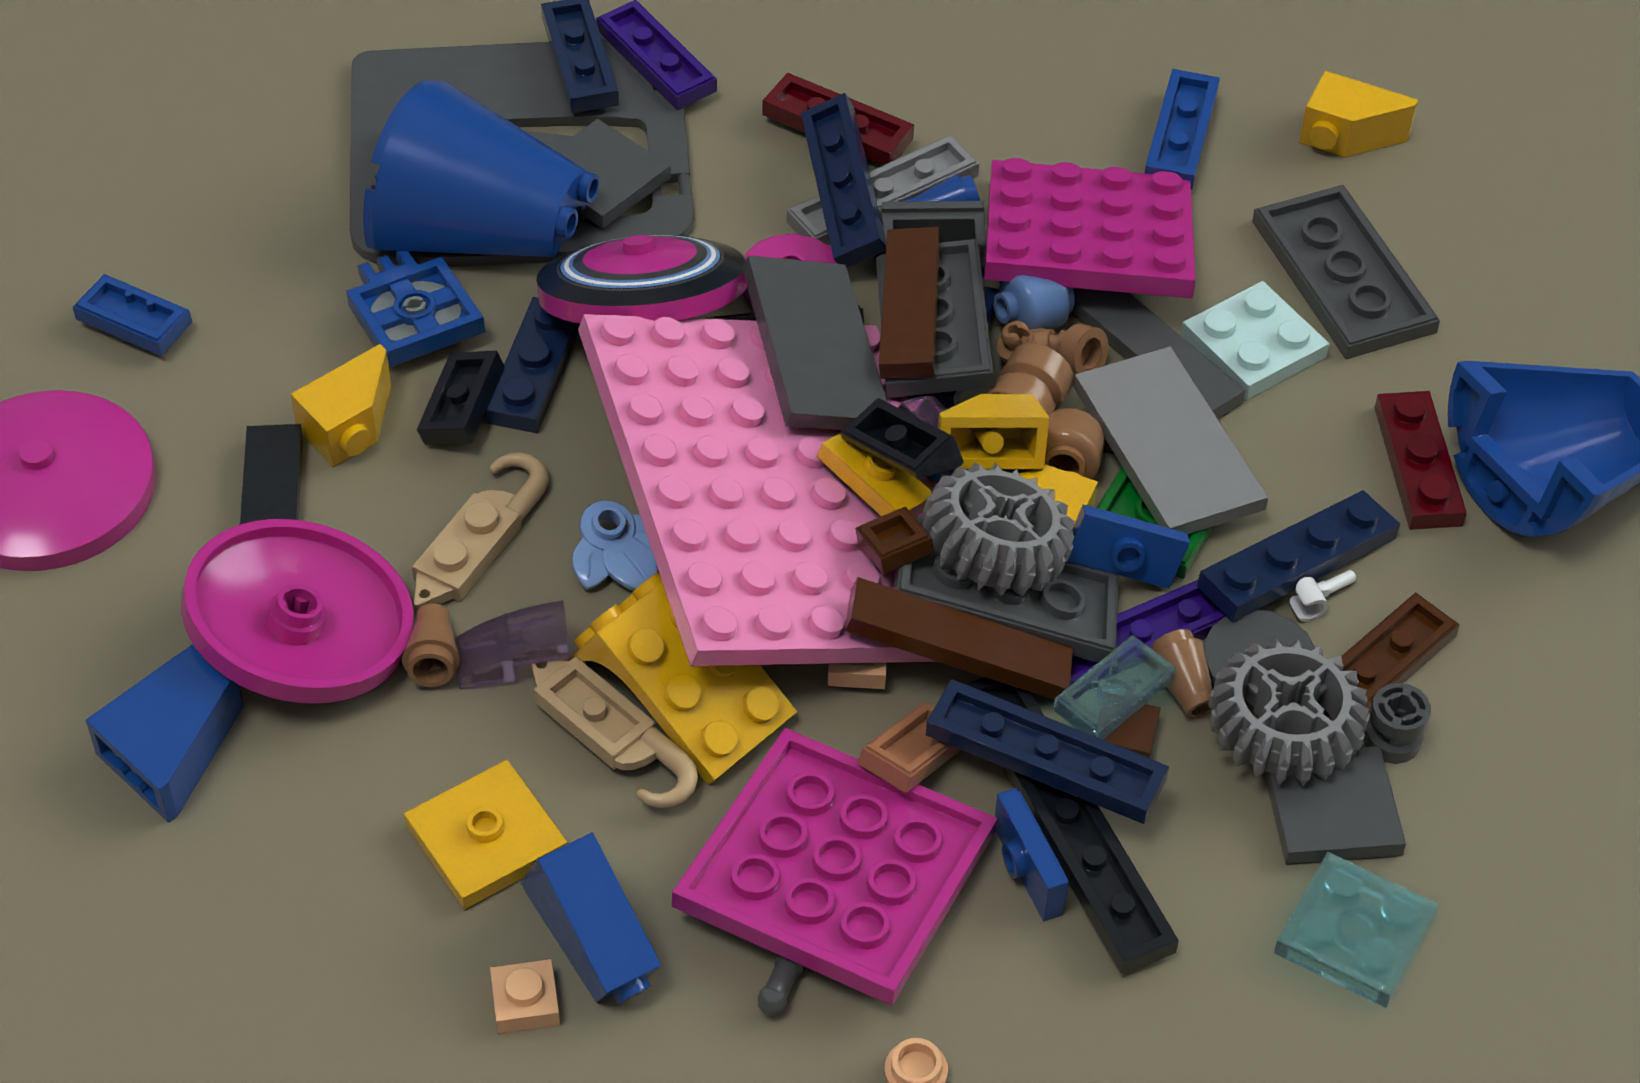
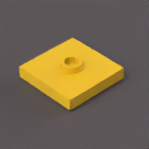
[403,760,568,910]

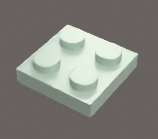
[1180,281,1330,400]

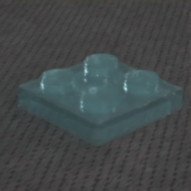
[1274,852,1439,1008]

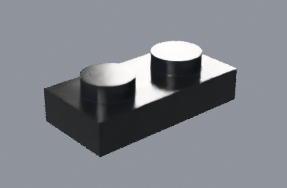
[417,351,505,445]

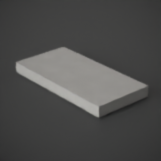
[1073,346,1269,534]

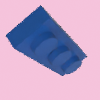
[1144,69,1220,189]

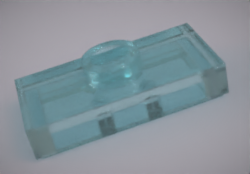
[1053,635,1176,739]

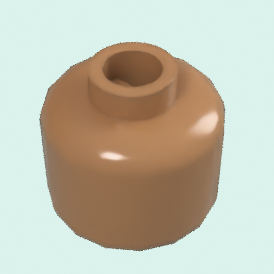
[1044,408,1105,479]

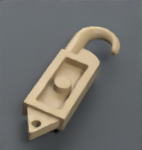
[412,452,549,613]
[529,654,698,808]

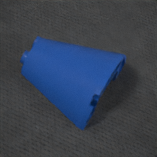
[363,79,600,257]
[1448,361,1640,537]

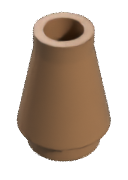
[402,603,460,687]
[1150,629,1213,719]

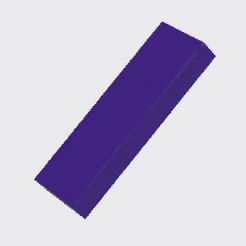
[596,0,717,110]

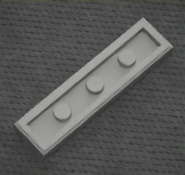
[786,135,979,246]

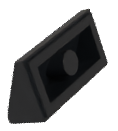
[840,398,964,479]

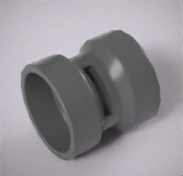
[1363,683,1431,764]

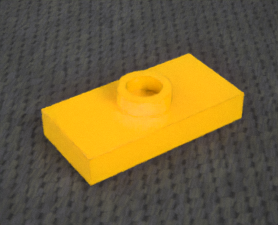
[817,434,932,516]

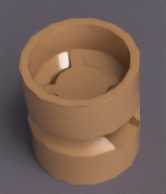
[986,343,1074,414]

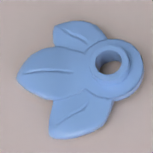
[572,500,657,591]

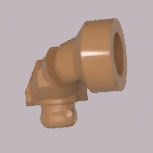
[996,321,1109,376]

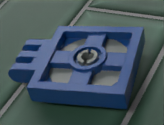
[346,251,486,368]

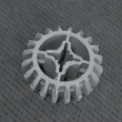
[922,463,1075,596]
[1208,636,1369,786]

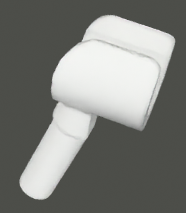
[1289,570,1356,622]

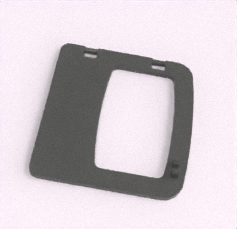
[349,39,694,266]

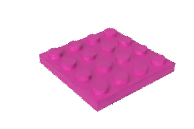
[984,158,1196,298]
[672,728,998,1006]

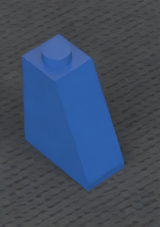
[85,644,243,823]
[521,832,661,1004]

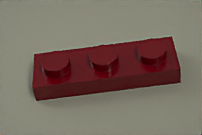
[762,72,914,165]
[1374,391,1467,530]

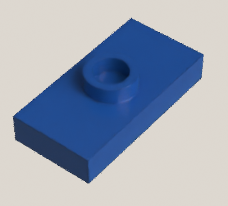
[73,274,192,356]
[1068,504,1190,589]
[995,788,1069,922]

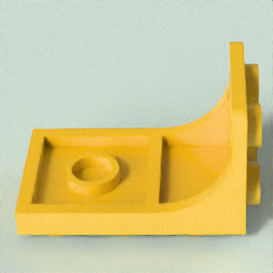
[567,572,797,785]

